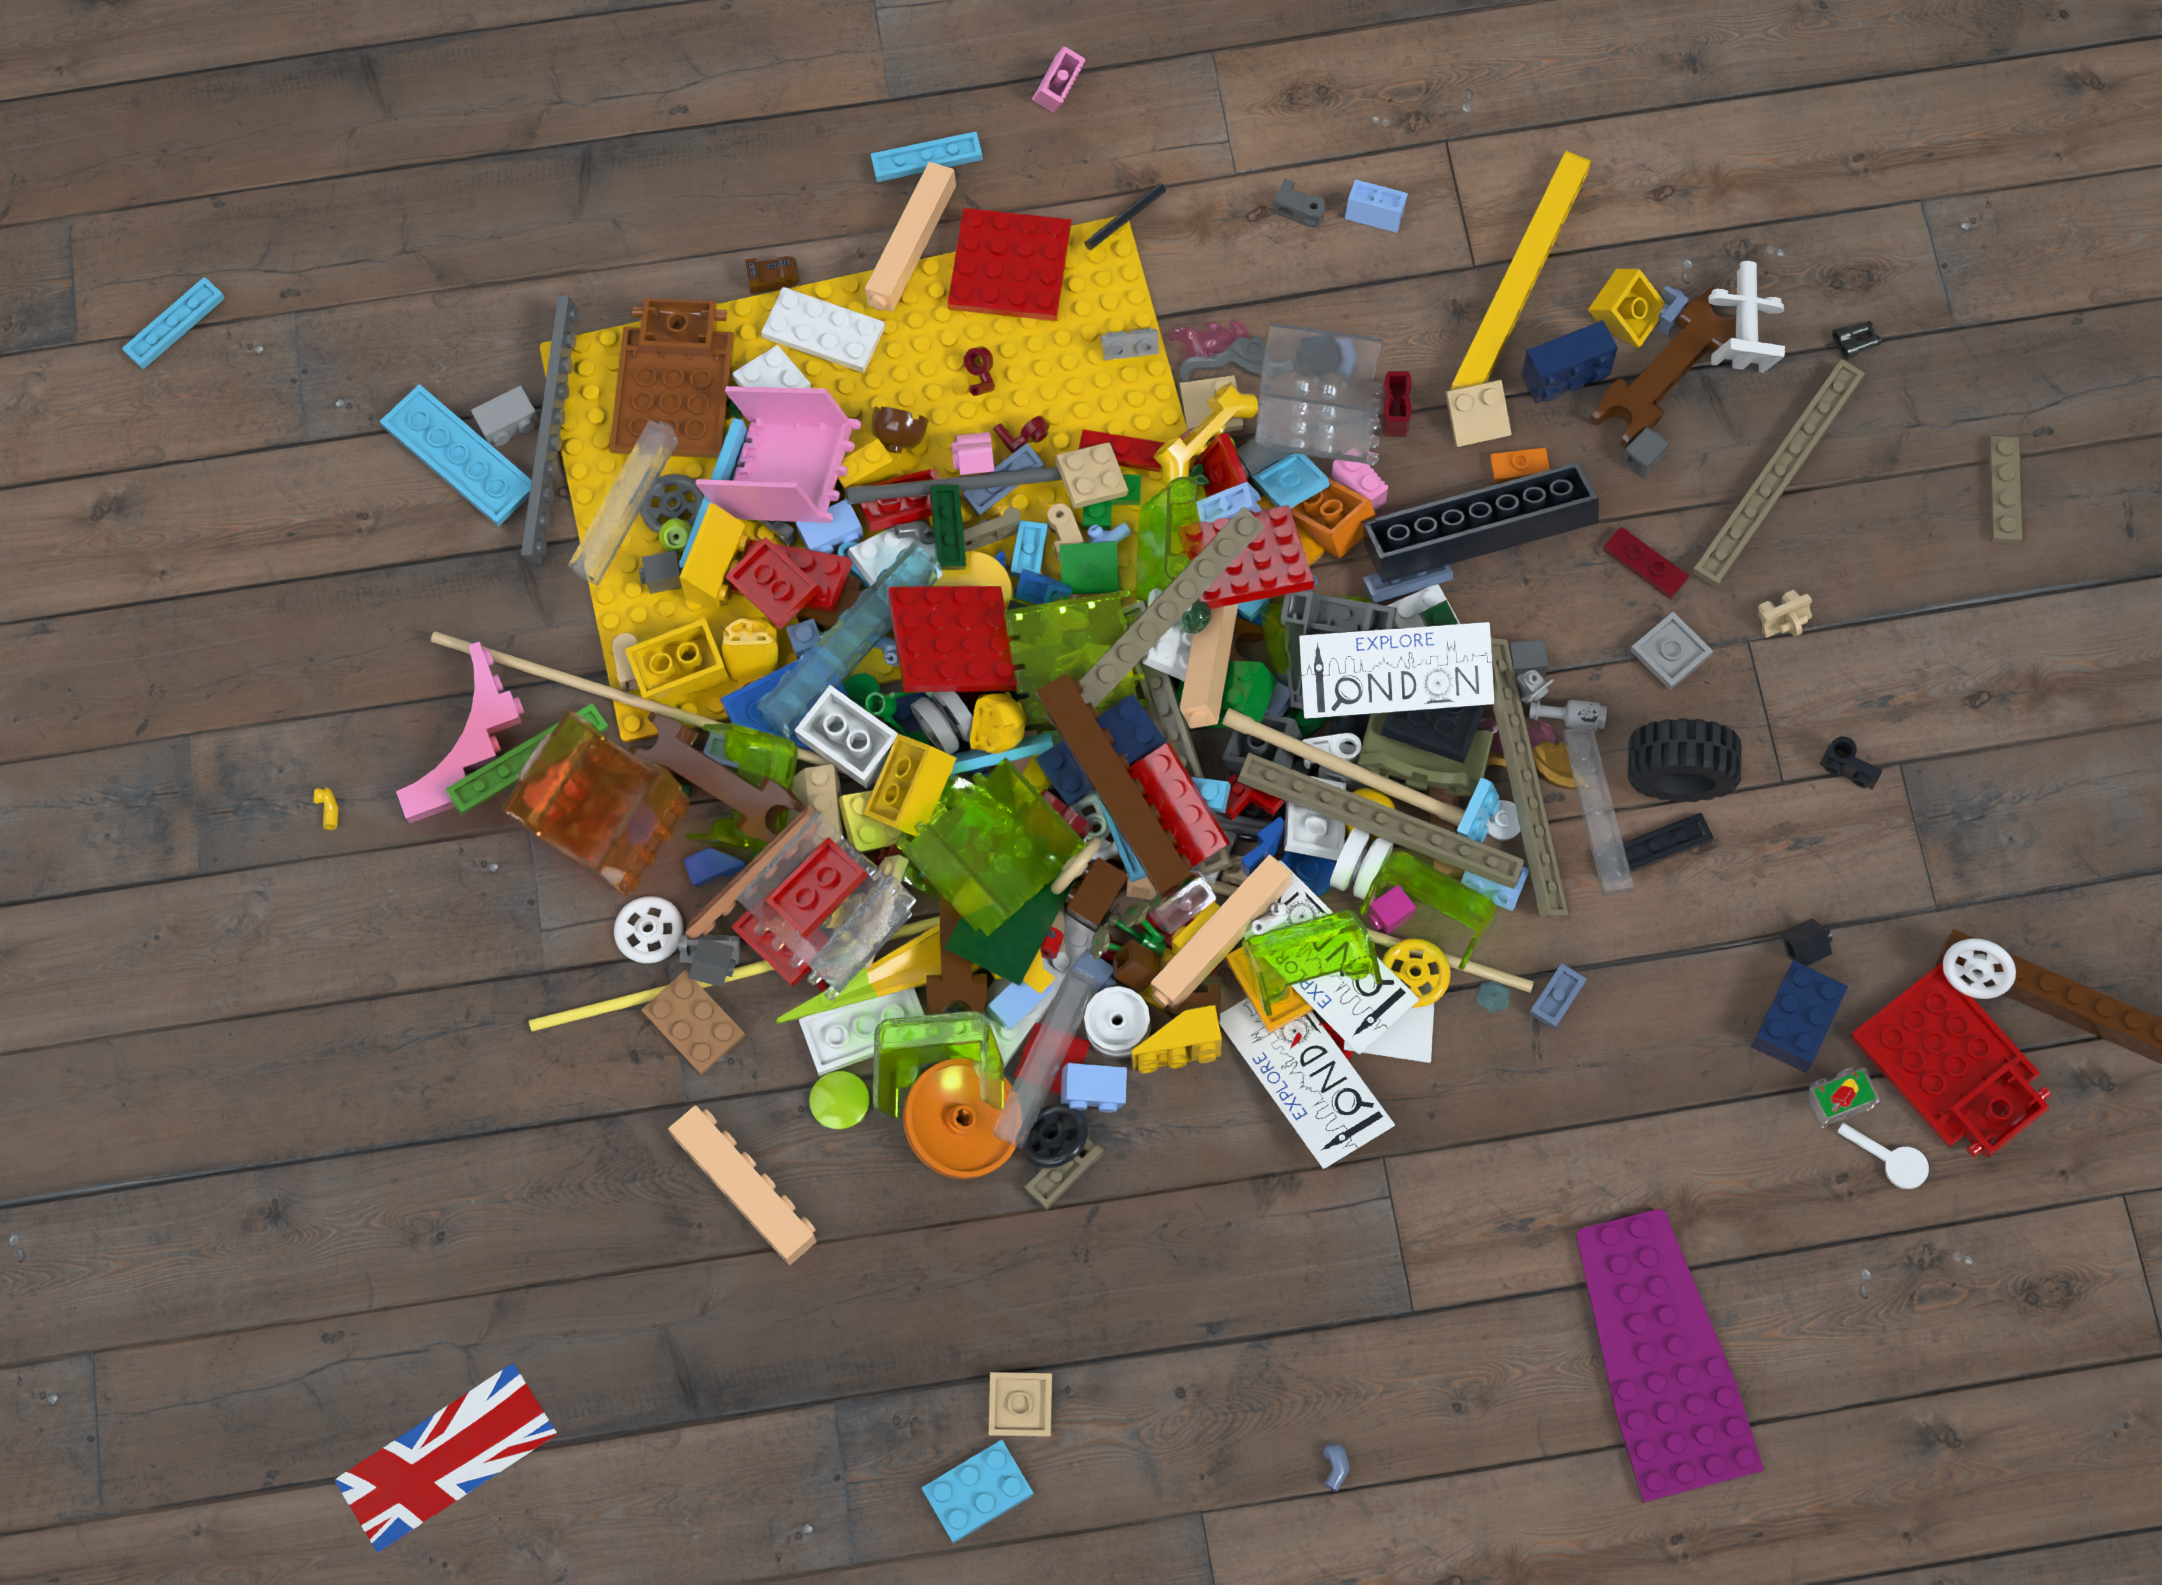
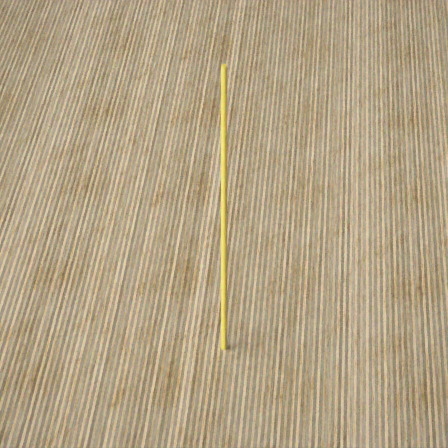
[529,869,1128,1032]

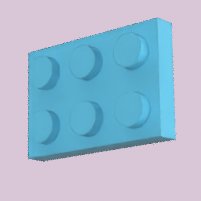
[922,1440,1034,1544]

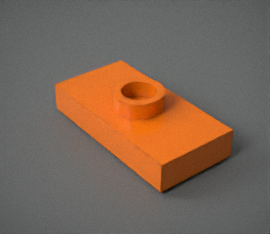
[1489,447,1550,483]

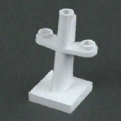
[1708,261,1785,373]

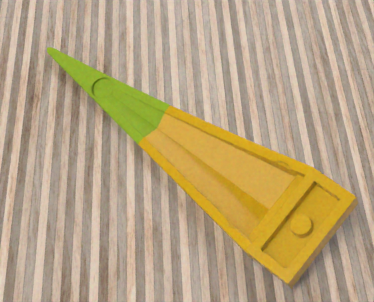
[775,923,983,1024]

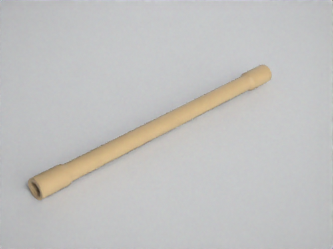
[1222,708,1466,826]

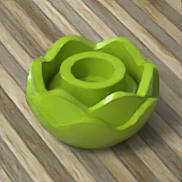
[659,518,692,554]

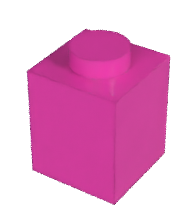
[1368,885,1416,935]

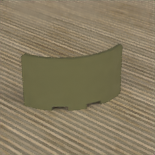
[1358,712,1493,796]

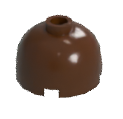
[871,406,929,454]

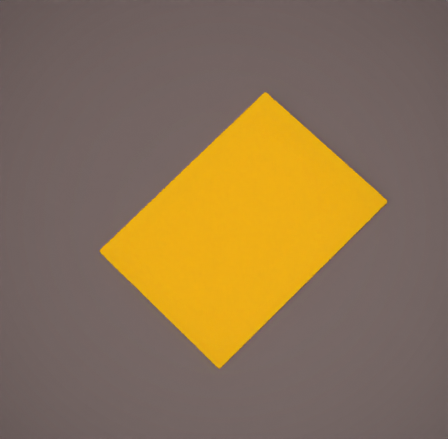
[540,216,1206,743]

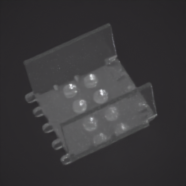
[1255,322,1383,465]
[736,811,917,1001]

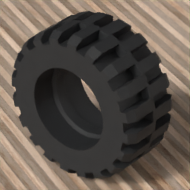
[1628,718,1742,802]

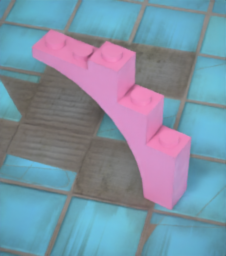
[396,642,525,823]

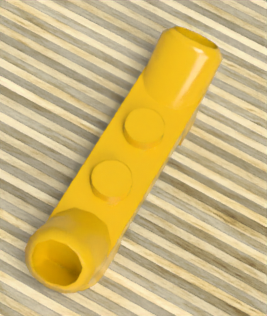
[1154,383,1258,487]

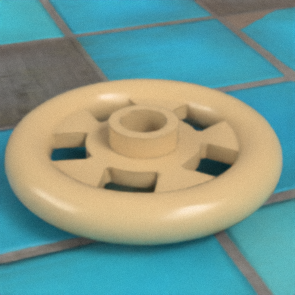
[1051,837,1101,894]

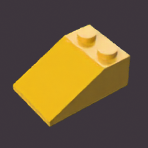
[625,618,730,700]

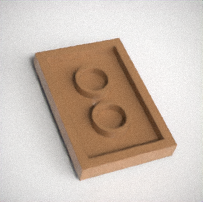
[641,970,746,1076]

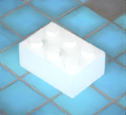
[794,685,898,789]

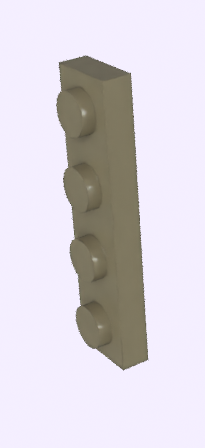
[1988,436,2022,544]

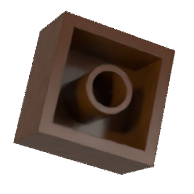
[1064,857,1129,932]

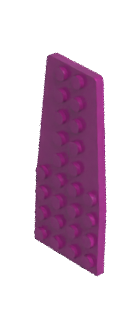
[1576,1209,1764,1504]

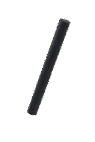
[1084,183,1166,250]

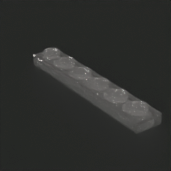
[1562,725,1634,896]

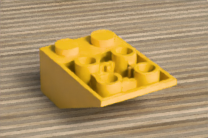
[1132,1005,1222,1074]

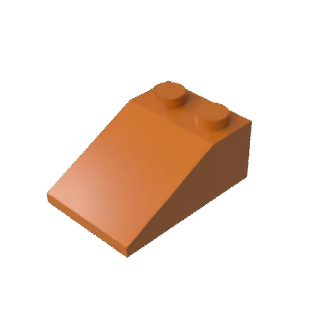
[1290,478,1377,559]

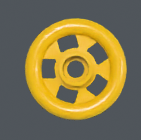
[1381,939,1451,1008]

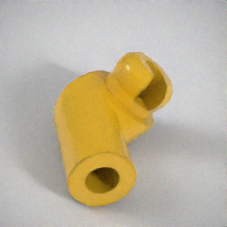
[314,787,339,830]

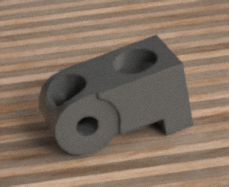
[1272,179,1326,227]

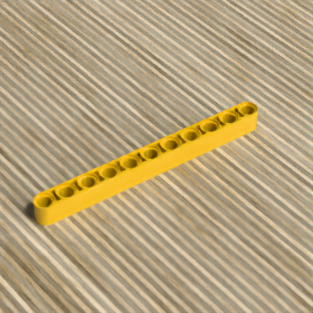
[1450,150,1592,390]

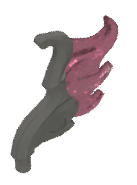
[1169,320,1294,382]

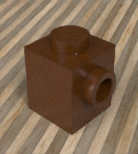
[1113,939,1160,992]

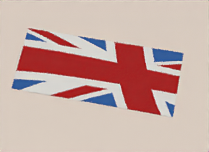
[334,1363,557,1552]

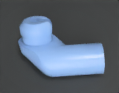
[1088,523,1131,544]

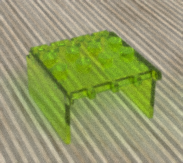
[1003,589,1150,726]
[896,757,1087,936]

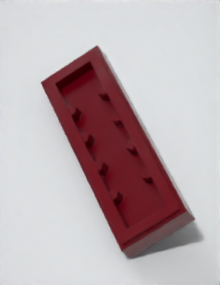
[1603,526,1689,600]

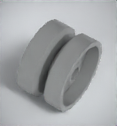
[910,692,973,755]

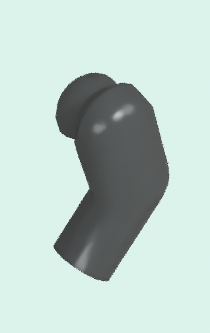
[894,521,934,545]

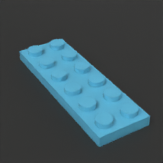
[379,384,532,527]

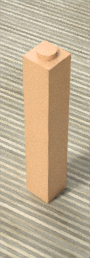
[865,162,956,312]
[1180,604,1238,729]
[1151,854,1293,1010]

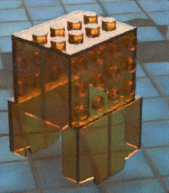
[501,709,691,896]

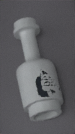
[1529,700,1607,731]

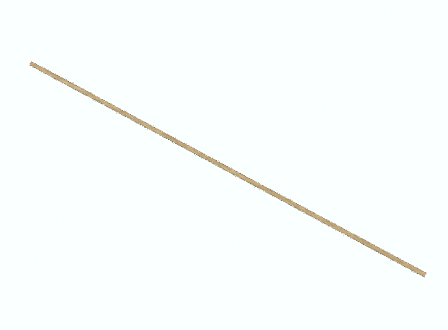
[431,631,1534,993]

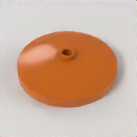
[903,1058,1022,1179]

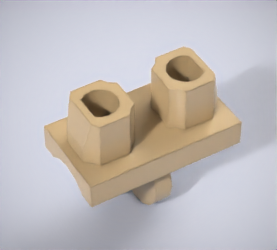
[1758,590,1812,638]

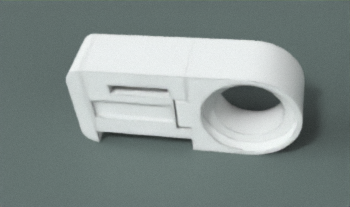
[1303,733,1361,769]

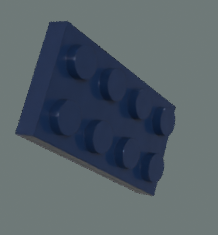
[1035,694,1166,808]

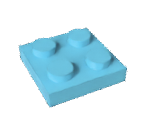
[1252,450,1330,509]
[1457,778,1501,843]

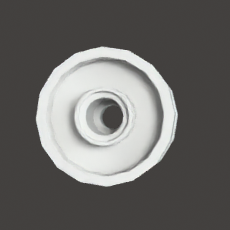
[1330,827,1394,902]
[1084,986,1151,1060]

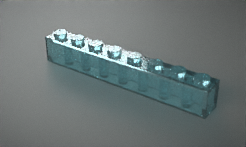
[757,543,942,738]

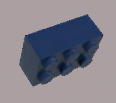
[1521,320,1618,403]
[1751,960,1848,1073]

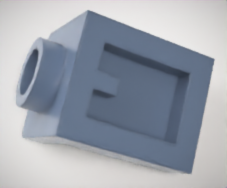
[1658,285,1689,336]

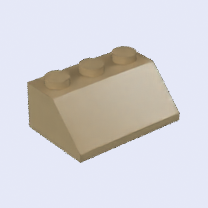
[783,764,846,862]

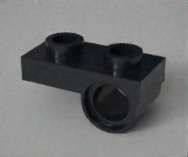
[1819,736,1883,790]

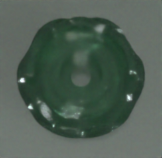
[1179,601,1212,634]

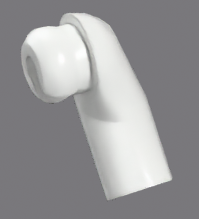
[1252,903,1289,935]

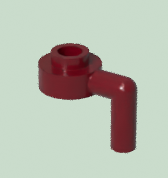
[964,346,995,396]
[993,415,1050,453]

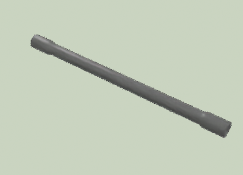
[846,467,1062,505]

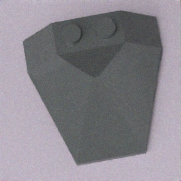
[1281,591,1397,718]

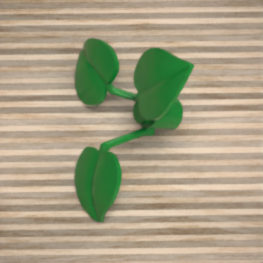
[841,673,932,746]

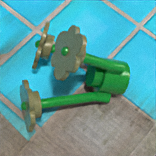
[1090,899,1167,960]

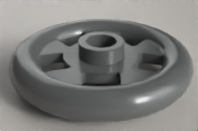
[640,474,704,537]

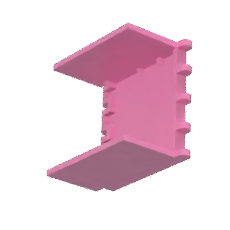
[695,386,861,523]

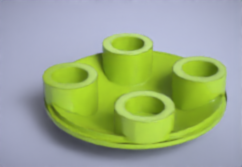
[809,1071,869,1129]

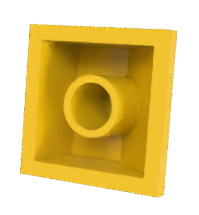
[1588,269,1666,348]
[835,430,895,499]

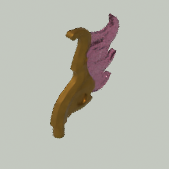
[1477,718,1596,790]

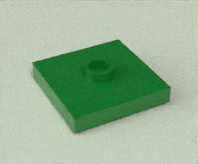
[1060,541,1120,601]

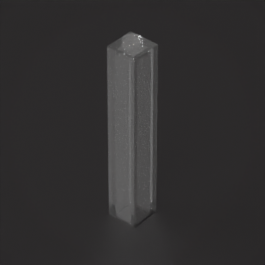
[568,420,678,586]
[992,969,1097,1149]

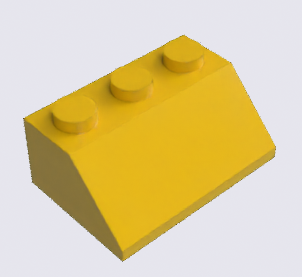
[679,503,750,610]
[863,734,956,839]

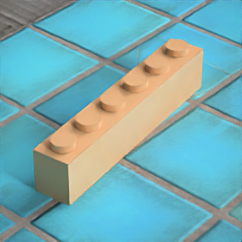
[668,1105,817,1266]

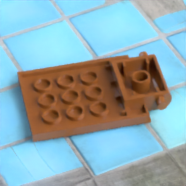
[609,298,735,458]

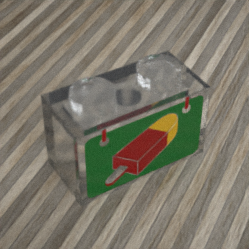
[1148,870,1217,934]
[1804,1067,1880,1129]

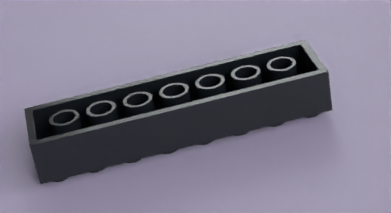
[1362,462,1599,583]

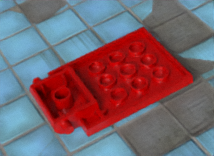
[1850,963,2051,1158]

